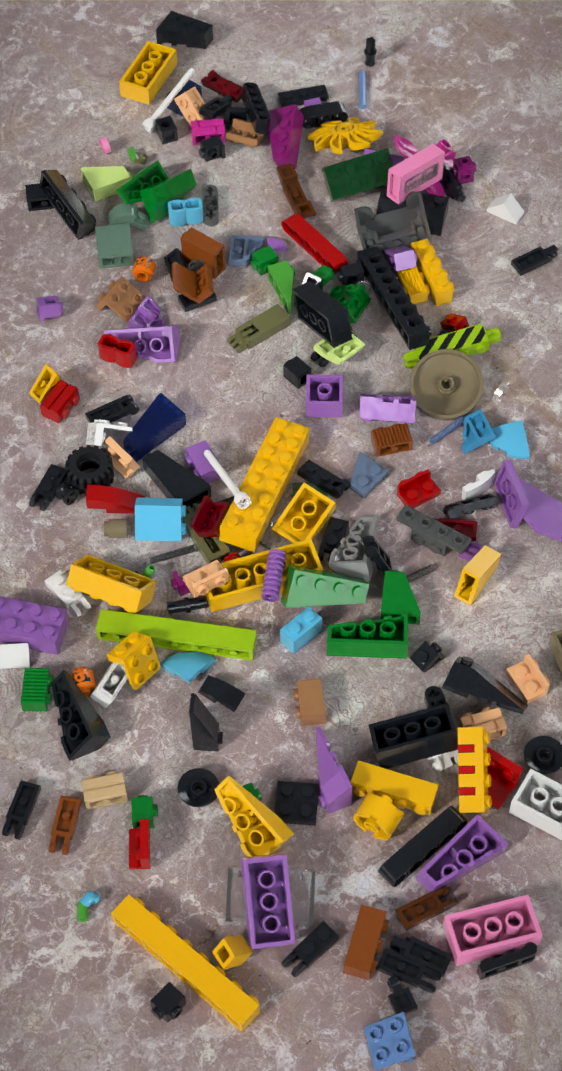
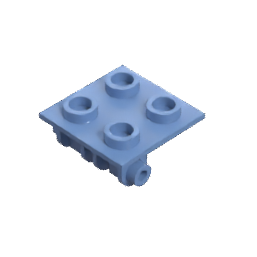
[364,1012,416,1071]

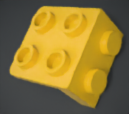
[107,631,160,690]

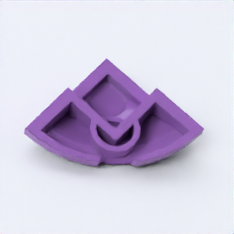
[127,296,165,328]

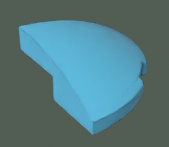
[489,420,530,459]
[160,651,216,684]

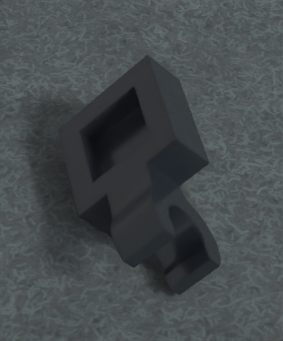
[387,975,418,1015]

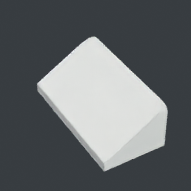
[0,643,30,669]

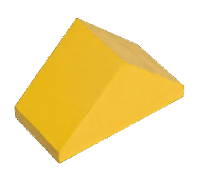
[29,364,60,404]

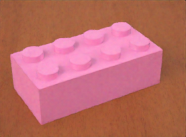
[443,895,543,966]

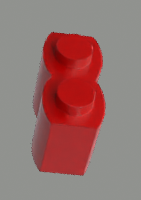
[97,334,137,368]

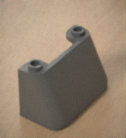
[354,191,431,254]

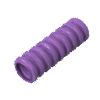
[261,549,286,602]

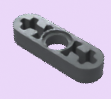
[203,185,219,227]

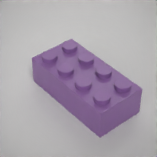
[0,596,70,655]
[240,853,296,949]

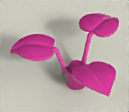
[394,135,456,197]

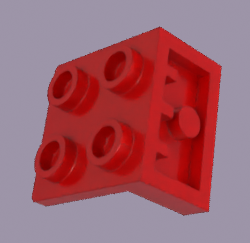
[487,747,523,810]

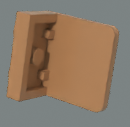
[95,276,145,323]

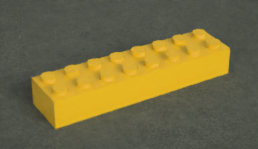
[219,417,310,553]

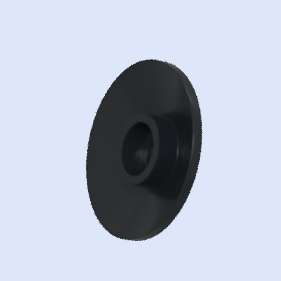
[524,736,562,774]
[178,768,219,807]

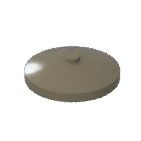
[410,349,483,421]

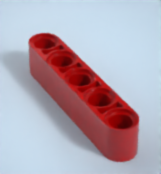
[281,213,348,273]

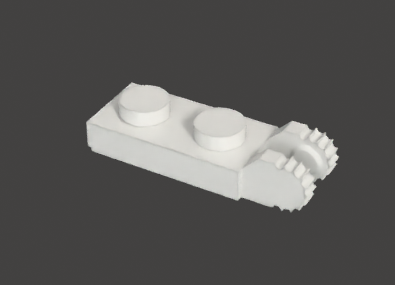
[44,570,91,617]

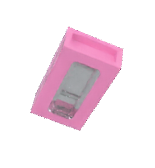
[387,144,445,204]

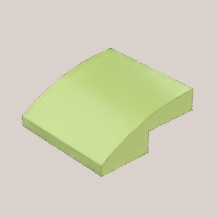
[313,334,366,365]

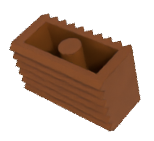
[371,423,413,457]

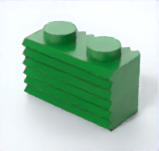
[21,667,54,712]

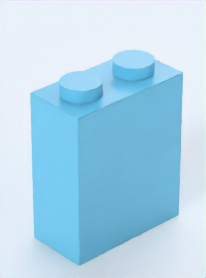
[135,498,186,541]

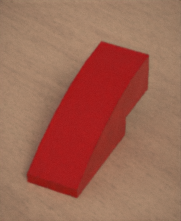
[86,484,146,514]

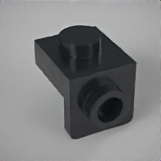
[223,107,247,130]
[410,641,445,672]

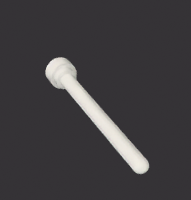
[141,68,195,133]
[204,450,251,509]

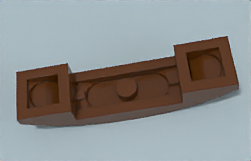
[276,163,316,219]

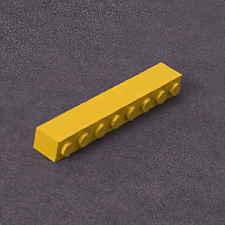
[111,894,260,1032]

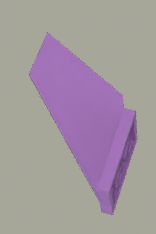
[493,460,562,541]

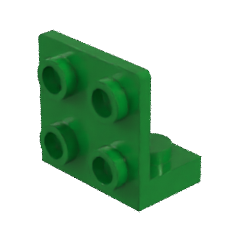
[329,284,371,324]

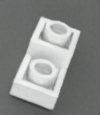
[461,469,495,500]

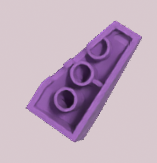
[104,324,180,363]
[316,726,352,814]

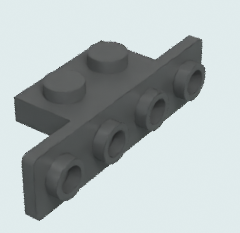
[396,505,471,556]

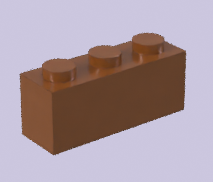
[343,905,389,980]

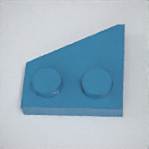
[462,409,496,454]

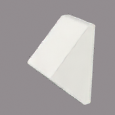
[486,193,524,224]

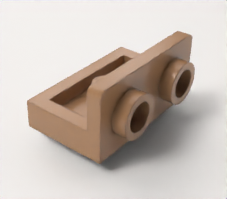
[226,118,264,147]

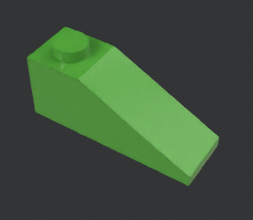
[267,260,295,314]

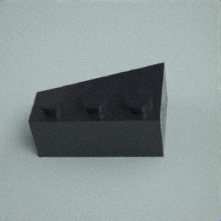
[156,11,213,49]

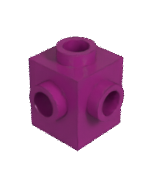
[451,156,477,184]

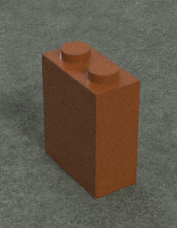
[180,227,226,279]

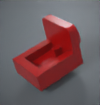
[440,313,470,331]

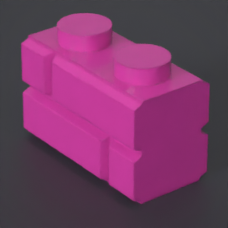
[191,119,225,145]

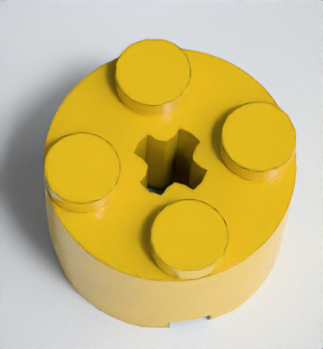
[353,792,404,841]

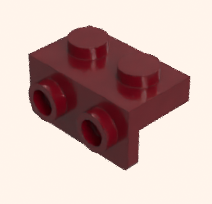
[191,496,231,537]

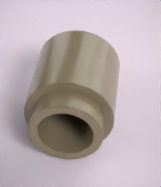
[104,519,132,538]

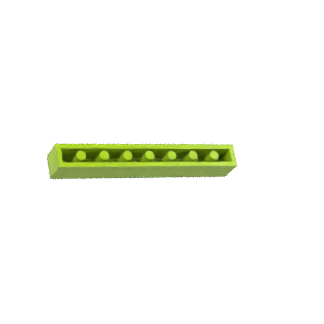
[96,609,257,661]

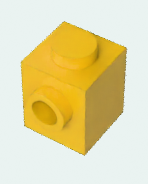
[212,934,253,970]

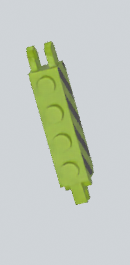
[403,324,502,368]

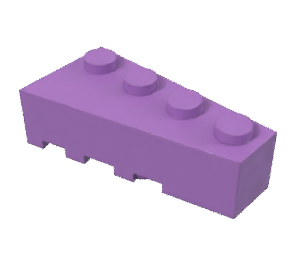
[416,814,509,893]

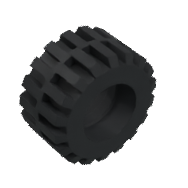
[65,445,114,496]

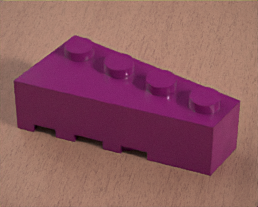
[268,104,304,169]

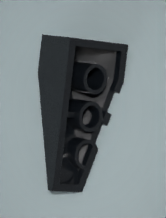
[442,656,528,714]
[51,670,111,761]
[189,693,223,752]

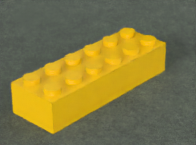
[205,539,323,613]

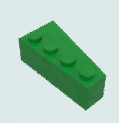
[327,613,408,659]

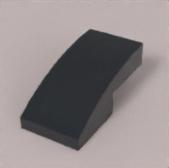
[198,675,245,712]

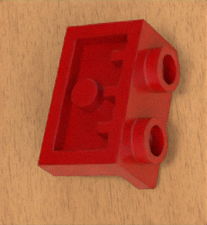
[397,469,441,509]
[129,819,150,870]

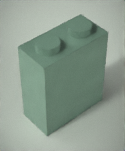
[95,223,134,269]

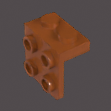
[172,262,214,304]

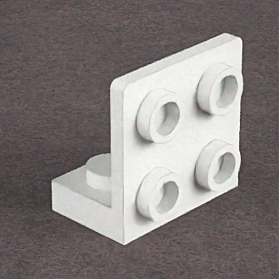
[85,419,133,446]

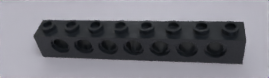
[357,246,431,350]

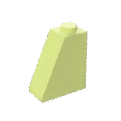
[80,166,132,202]

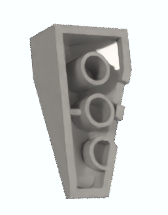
[328,515,379,581]

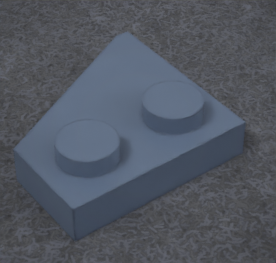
[229,235,265,266]
[350,452,388,498]

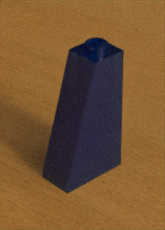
[123,393,186,462]

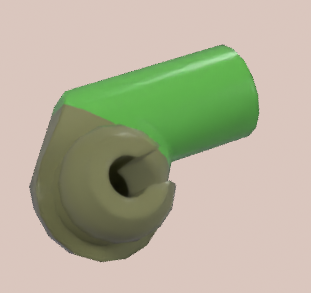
[127,147,148,165]

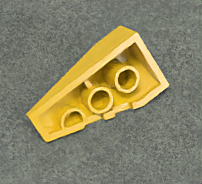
[215,776,294,857]

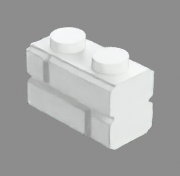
[90,662,128,708]

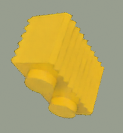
[397,267,430,304]

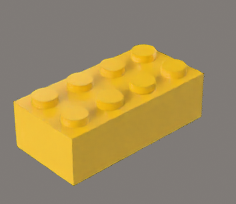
[119,41,178,105]
[66,554,157,613]

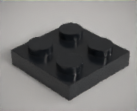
[274,781,319,826]

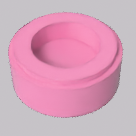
[99,137,112,154]

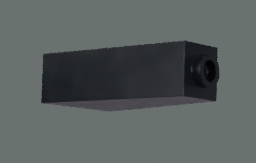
[142,450,212,508]

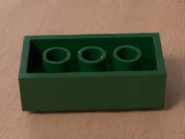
[322,148,393,202]

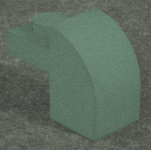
[107,203,148,231]

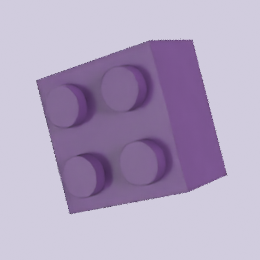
[306,374,343,417]

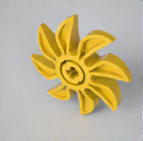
[308,117,383,154]

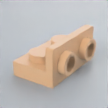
[174,86,206,127]
[105,436,140,479]
[183,560,229,598]
[506,654,550,704]

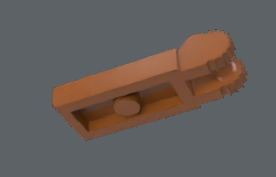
[49,796,82,855]

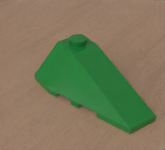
[117,160,168,205]
[139,169,197,223]

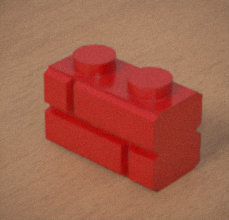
[40,380,80,424]

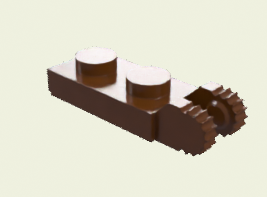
[395,886,458,931]

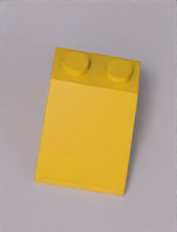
[272,483,336,543]

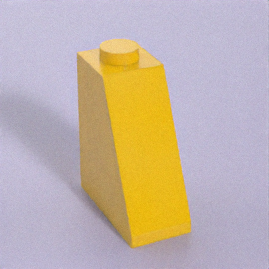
[454,545,502,606]

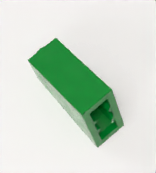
[380,570,421,625]

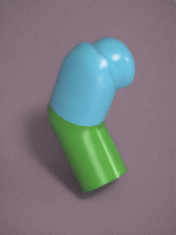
[77,891,100,922]

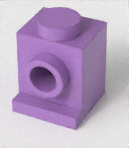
[36,296,64,322]

